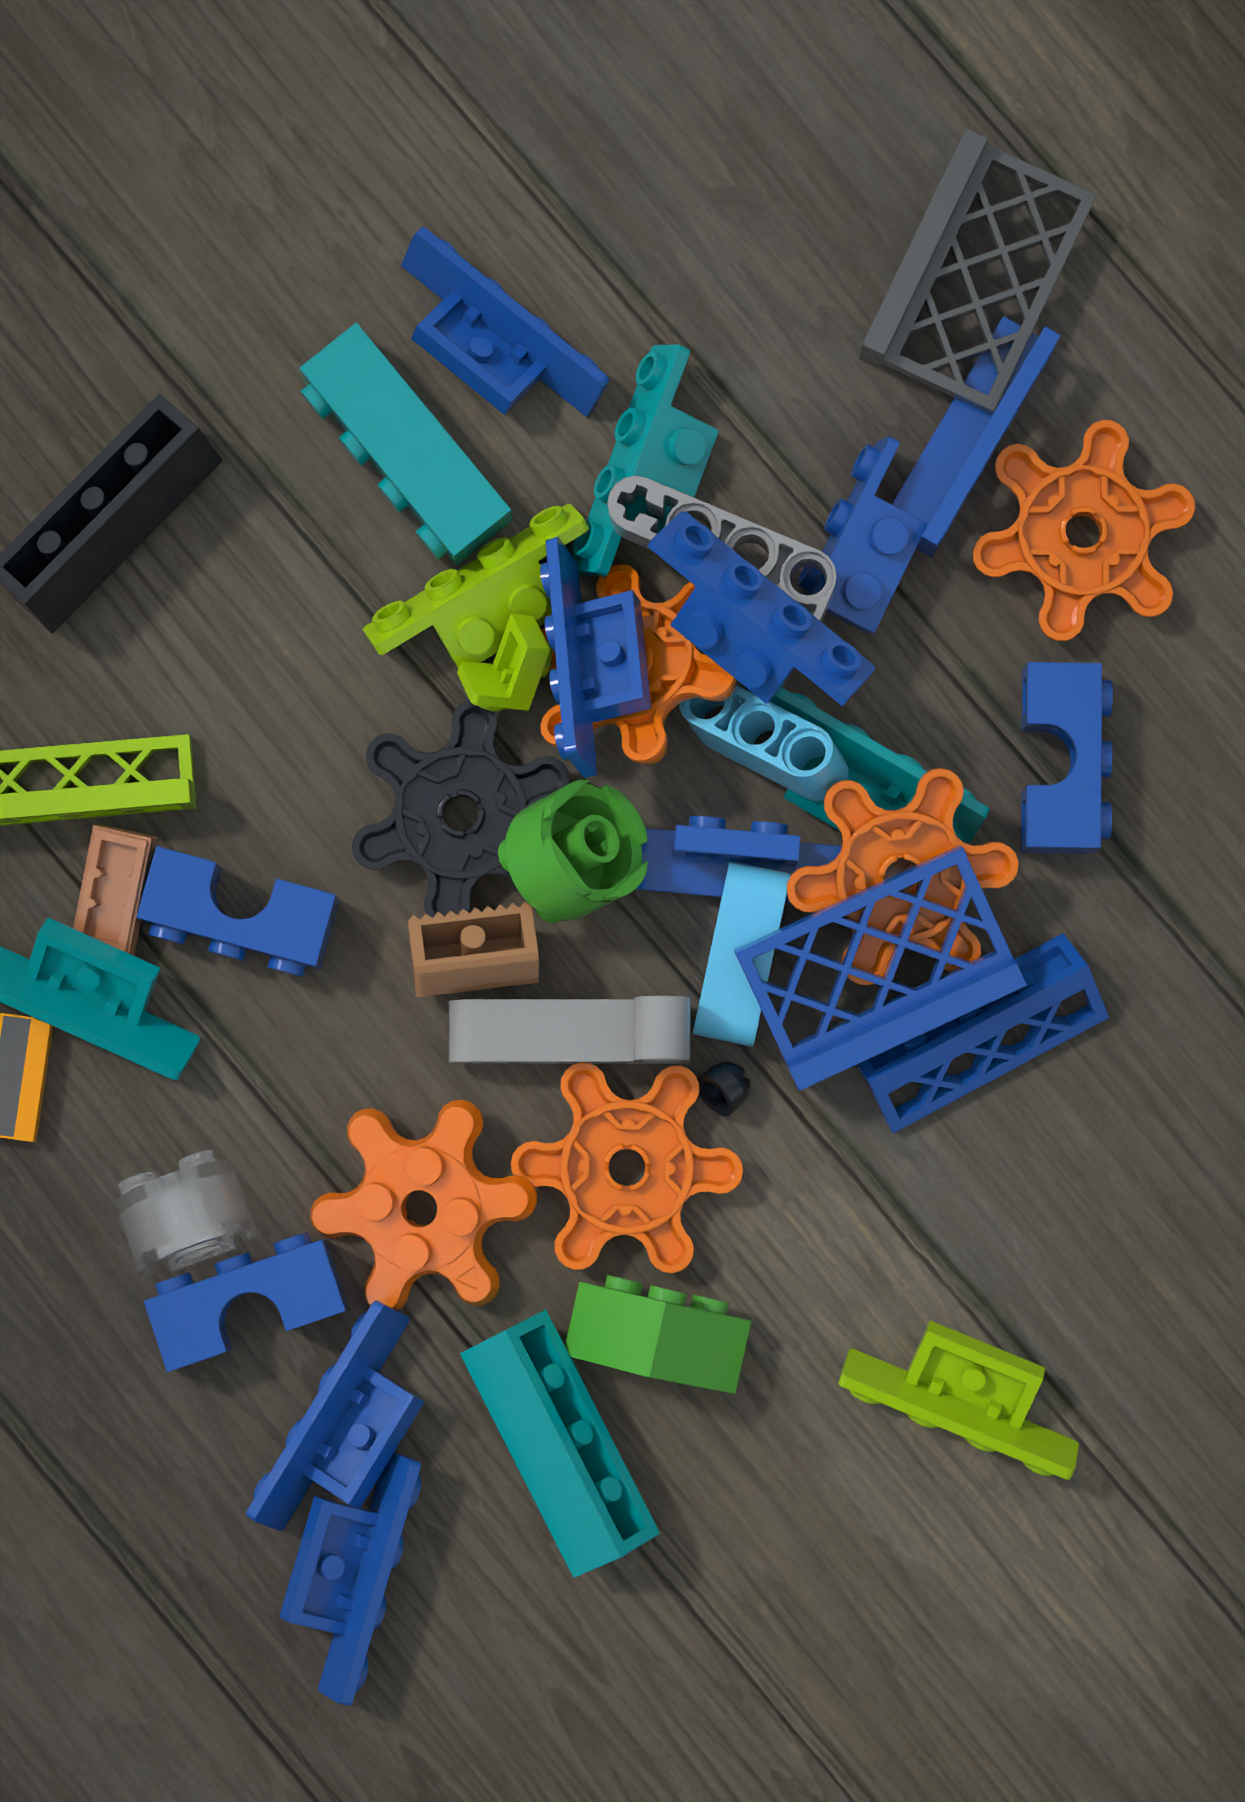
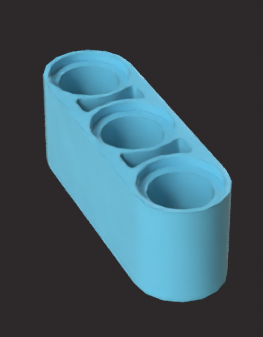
[679,685,848,801]
[693,861,790,1047]

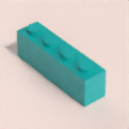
[299,322,513,566]
[460,1309,660,1578]

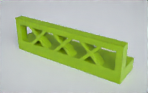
[0,734,197,826]

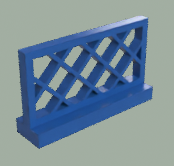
[734,845,1027,1091]

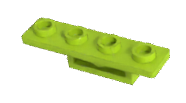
[363,503,589,668]
[838,1320,1079,1480]

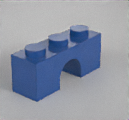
[1020,662,1113,854]
[136,846,340,977]
[144,1232,350,1372]

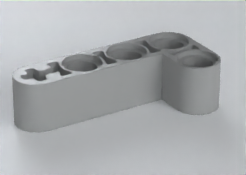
[607,476,837,622]
[448,996,690,1064]

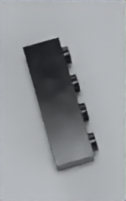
[0,393,223,634]

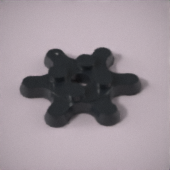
[352,700,570,918]

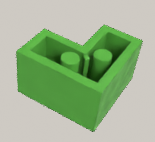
[565,1275,752,1394]

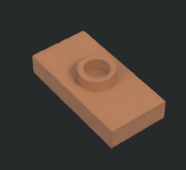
[73,824,158,956]

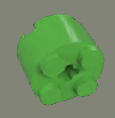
[498,780,648,923]

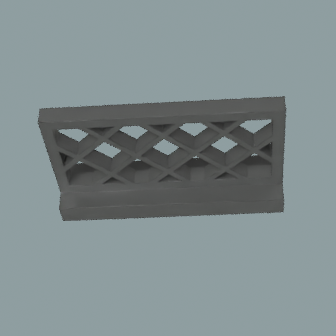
[859,128,1097,415]

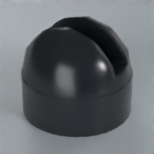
[697,1061,751,1116]

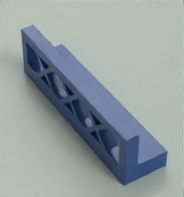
[892,316,1061,558]
[855,933,1109,1133]

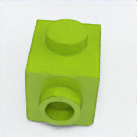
[457,613,552,711]

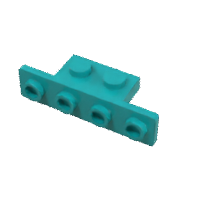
[572,344,719,577]
[769,687,990,843]
[0,917,200,1080]

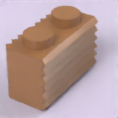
[408,901,539,998]

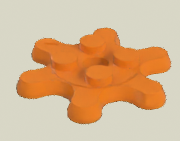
[972,420,1195,642]
[540,564,736,765]
[787,768,1019,985]
[511,1062,743,1273]
[310,1099,537,1310]

